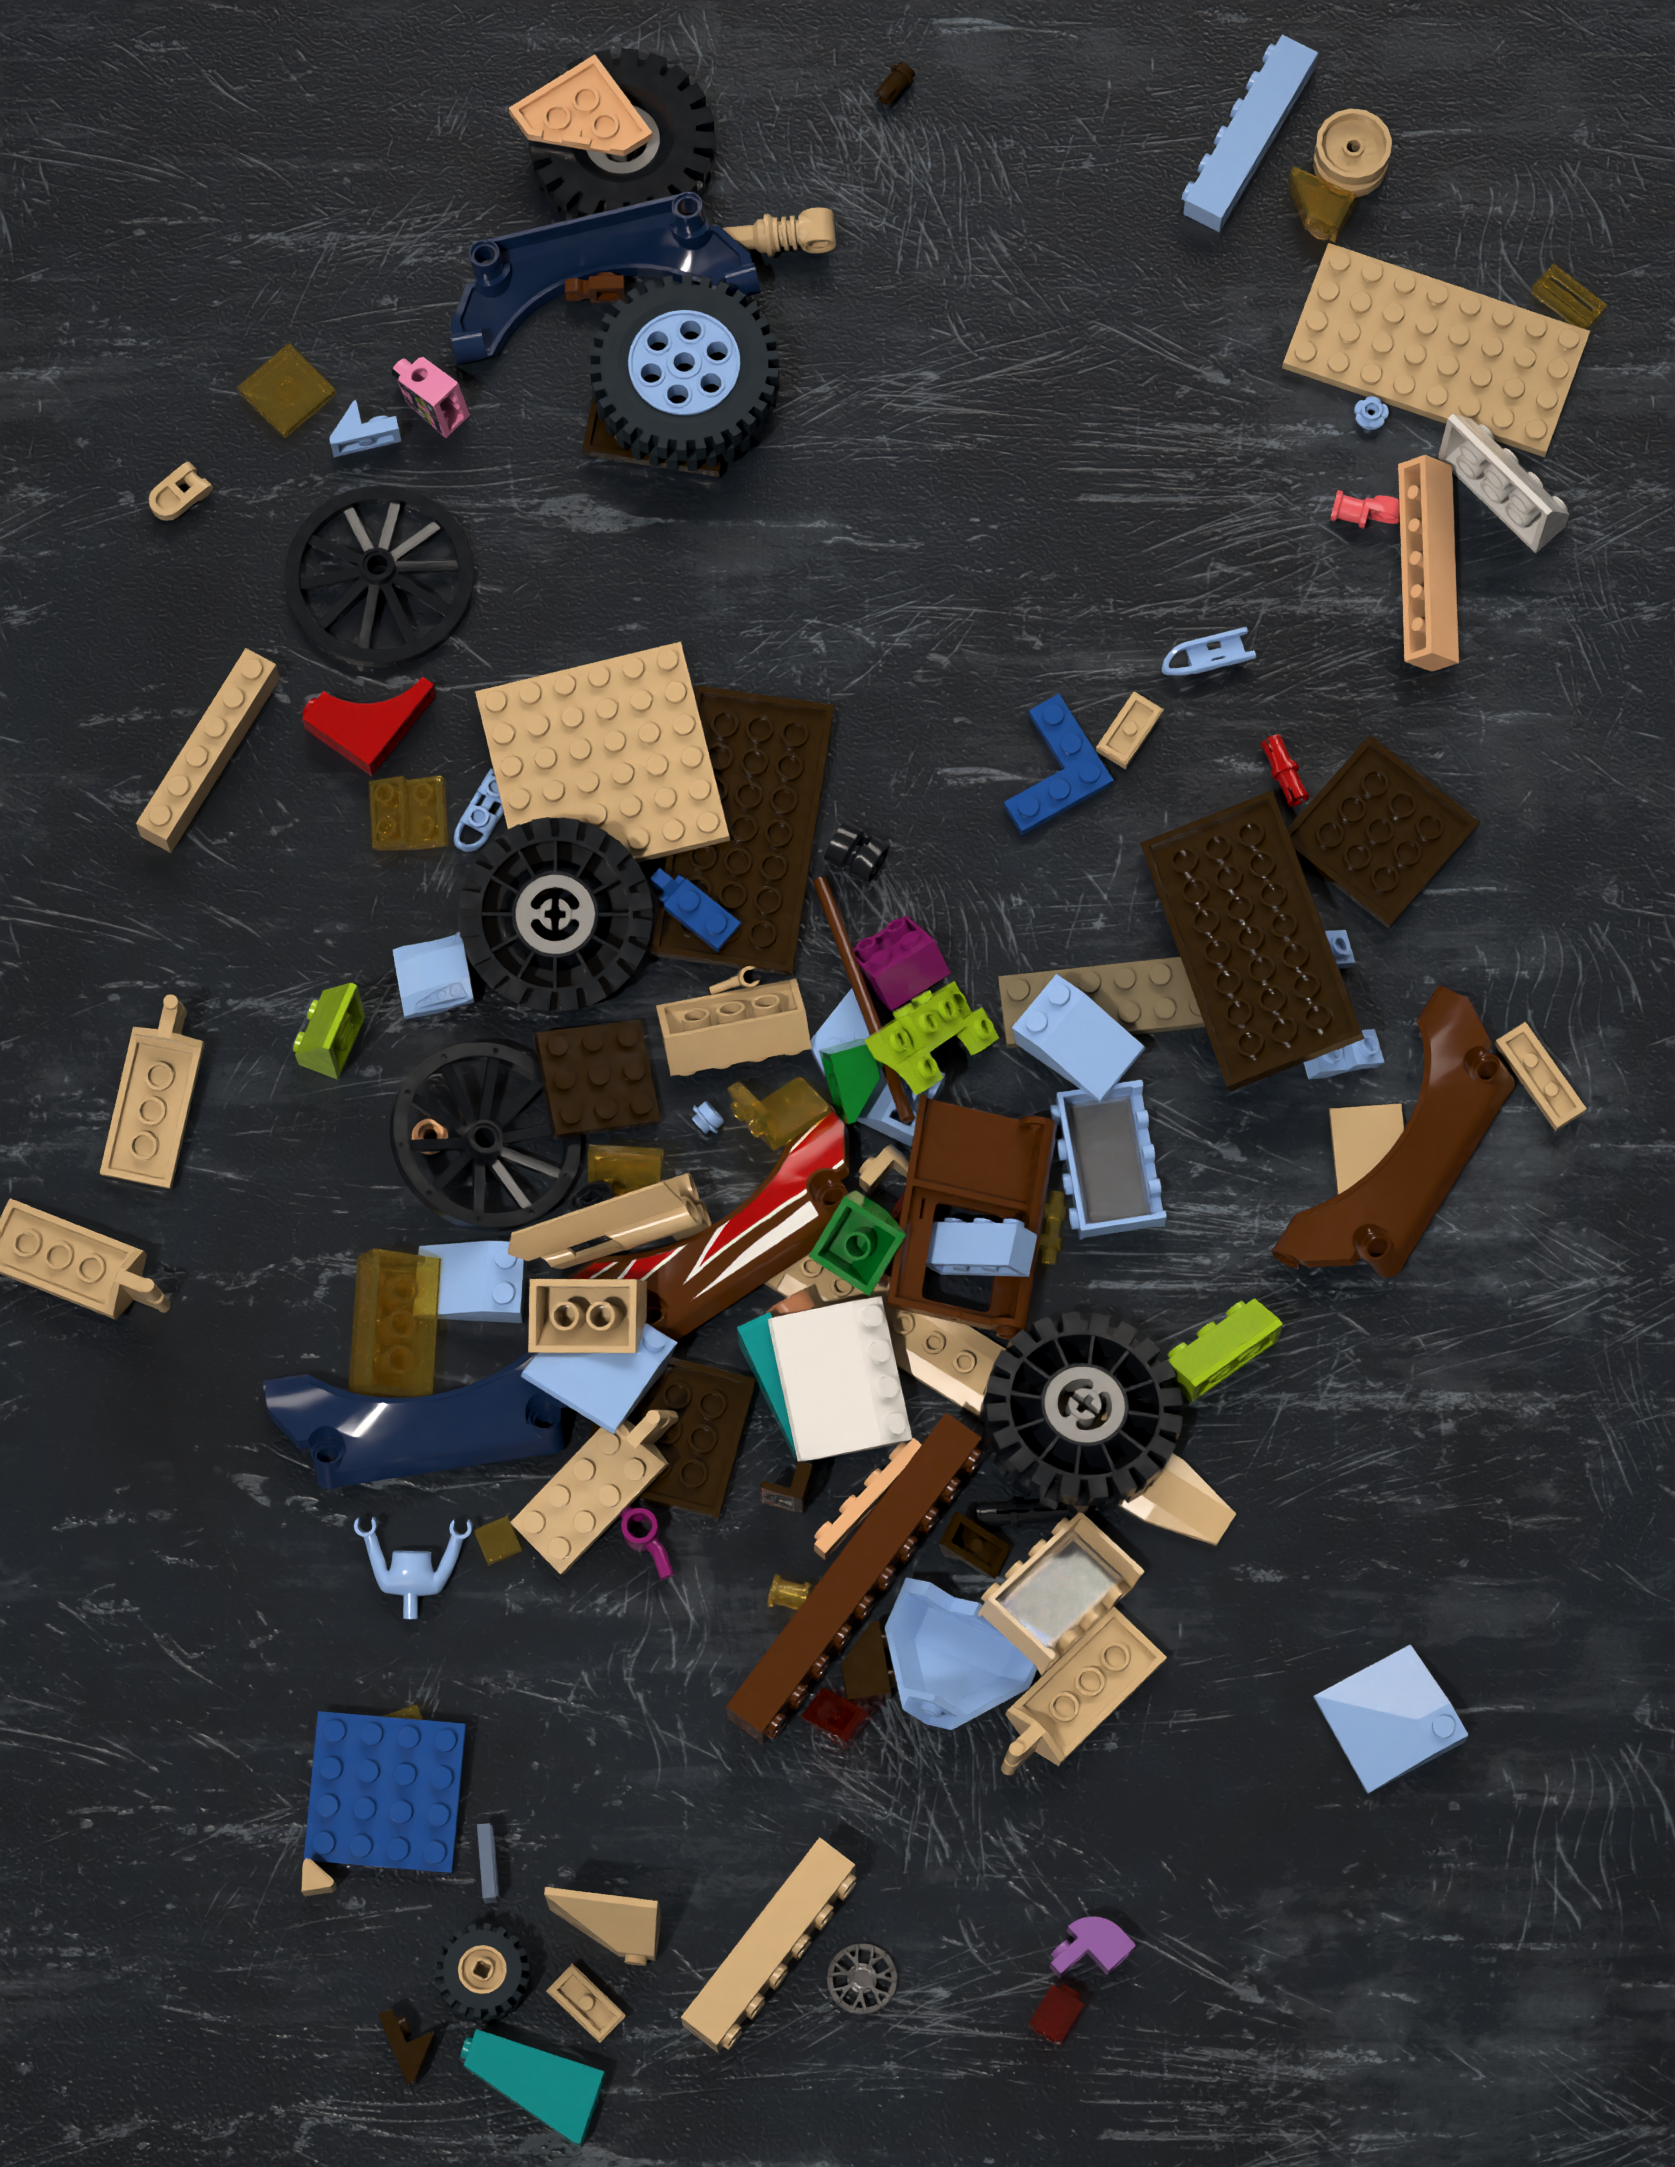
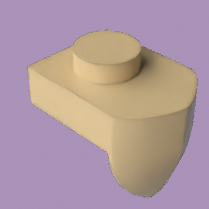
[858,1144,909,1195]

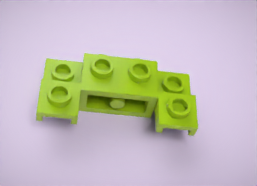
[864,981,999,1096]

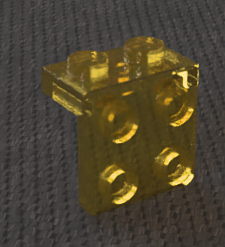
[727,1077,831,1151]

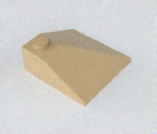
[544,1887,662,1966]

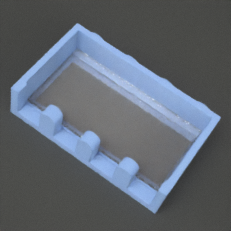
[1050,1080,1167,1240]

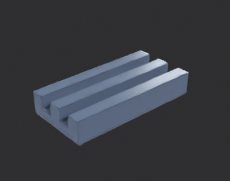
[477,1823,500,1904]

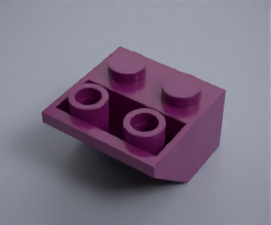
[853,915,951,1011]

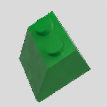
[819,1039,883,1124]
[808,1190,907,1296]

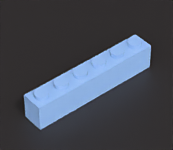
[1181,35,1318,233]

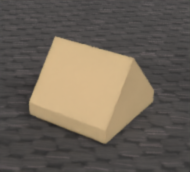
[301,1858,337,1897]

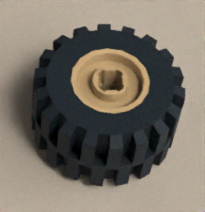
[435,1923,530,2024]

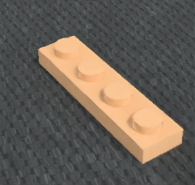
[814,1438,921,1560]

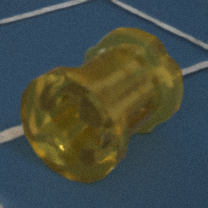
[767,1574,811,1611]

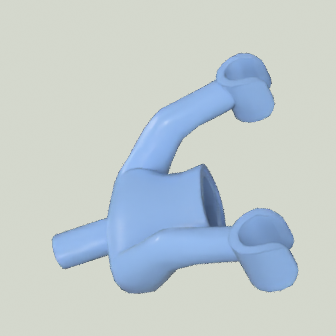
[354,1516,473,1619]

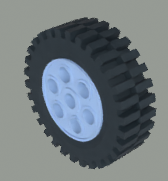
[590,275,779,471]

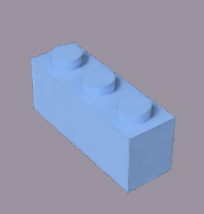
[926,1218,1037,1277]

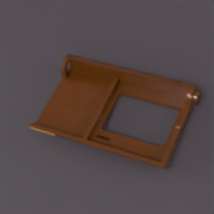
[887,1094,1058,1340]

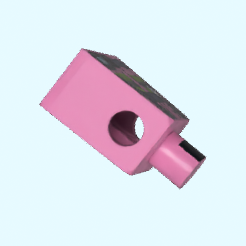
[392,357,470,438]

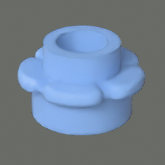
[1354,396,1389,430]
[692,1101,725,1134]

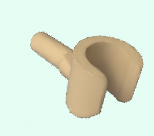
[709,966,760,995]

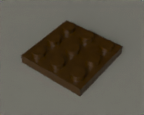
[534,1019,661,1139]

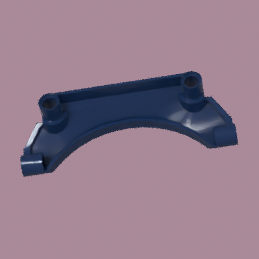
[450,192,761,365]
[263,1351,569,1489]

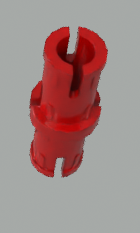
[1261,734,1310,807]

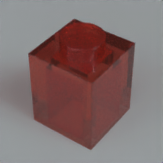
[1028,1984,1084,2047]

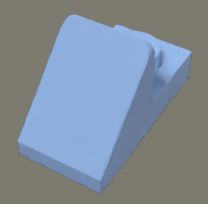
[329,400,401,457]

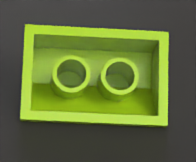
[1167,1298,1283,1403]

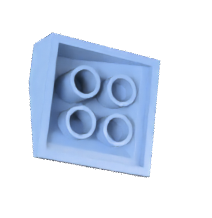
[521,1323,677,1434]
[1314,1645,1468,1794]

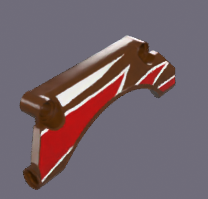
[563,1104,849,1341]

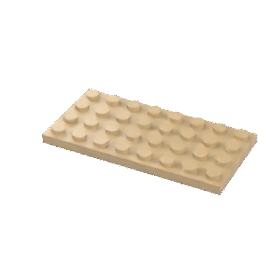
[1282,243,1590,457]

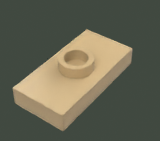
[1096,692,1164,769]
[546,1964,627,2044]

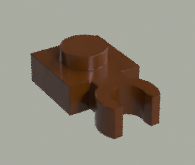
[565,272,625,303]

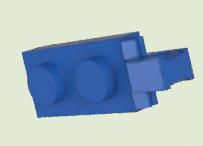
[650,868,741,952]

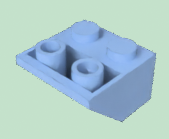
[856,1068,945,1147]

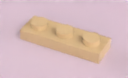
[1494,1022,1587,1132]

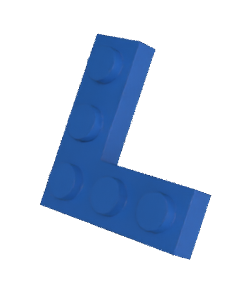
[1004,694,1113,835]

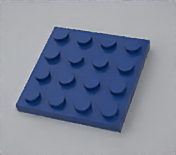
[304,1711,467,1873]

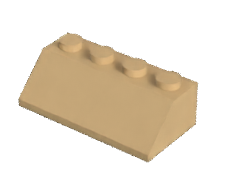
[656,979,812,1076]

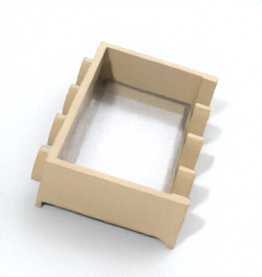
[977,1513,1145,1675]

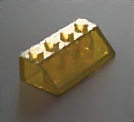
[348,1248,441,1398]

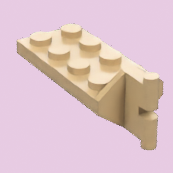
[100,995,205,1190]
[0,1199,171,1320]
[510,1410,678,1574]
[1001,1607,1167,1775]

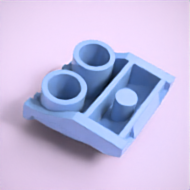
[393,932,474,1019]

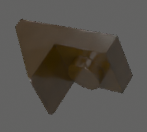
[939,1512,1011,1579]
[378,2008,437,2088]

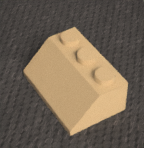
[528,1279,647,1353]

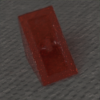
[801,1688,869,1752]

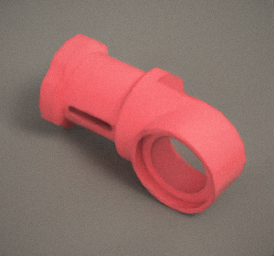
[1330,490,1400,529]

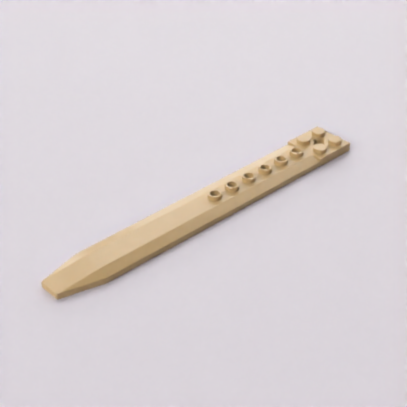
[764,1252,1236,1546]

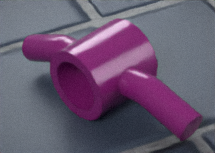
[620,1505,674,1580]

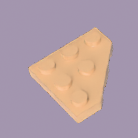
[509,55,653,156]

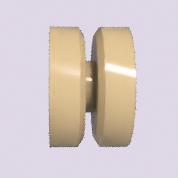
[1313,108,1392,198]

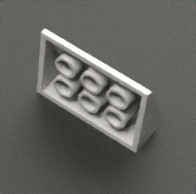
[1438,414,1569,553]
[767,1296,912,1462]

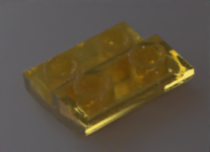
[369,775,449,851]

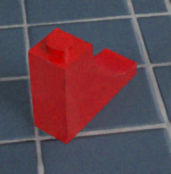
[302,677,436,776]

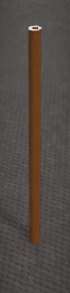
[813,877,915,1123]

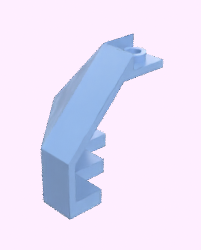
[885,1577,1050,1730]

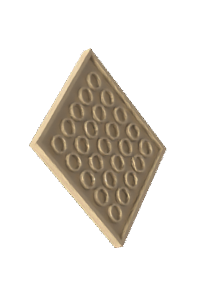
[475,642,730,863]

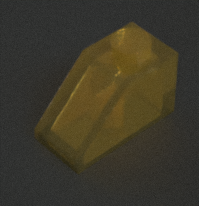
[1288,166,1356,243]

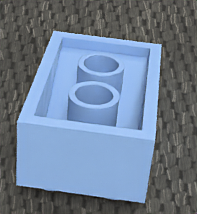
[1012,974,1145,1103]
[414,1241,527,1323]

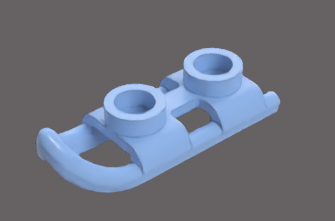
[1162,627,1256,676]
[454,769,504,852]

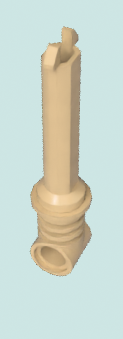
[723,208,836,257]

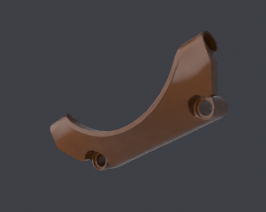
[1271,986,1515,1278]

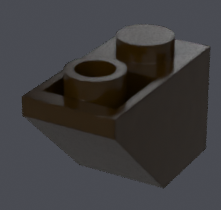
[841,1620,897,1706]

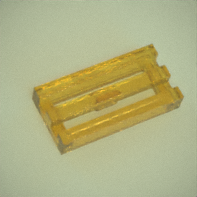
[1531,263,1607,330]

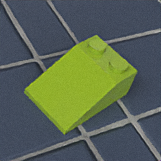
[293,983,366,1080]

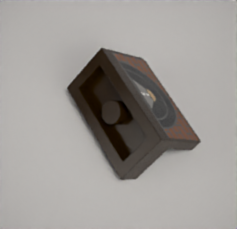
[760,1461,813,1514]

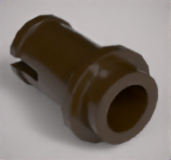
[874,62,915,107]

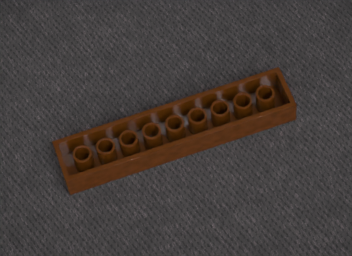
[726,1413,983,1745]

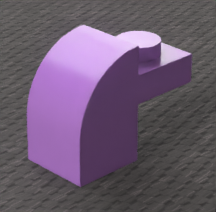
[1050,1917,1136,1978]

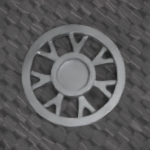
[827,1944,897,2015]

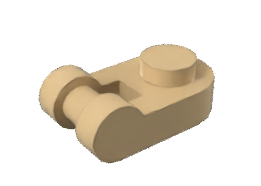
[149,462,213,521]

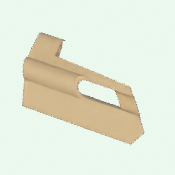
[508,1172,711,1269]

